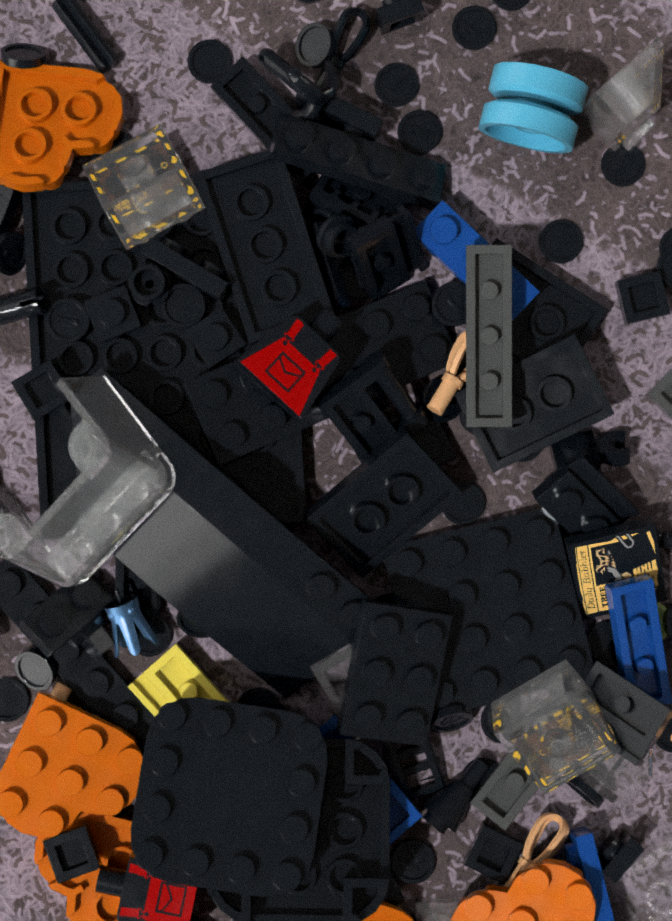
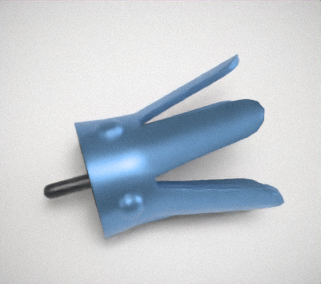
[104,589,159,658]

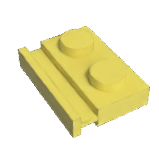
[127,643,230,717]

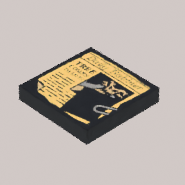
[565,517,667,620]

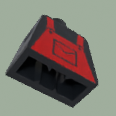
[233,308,343,421]
[95,852,199,921]

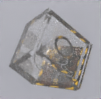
[579,37,664,154]
[82,124,206,250]
[491,659,621,794]

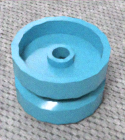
[478,62,589,154]

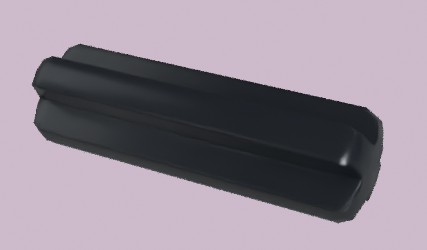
[52,0,119,73]

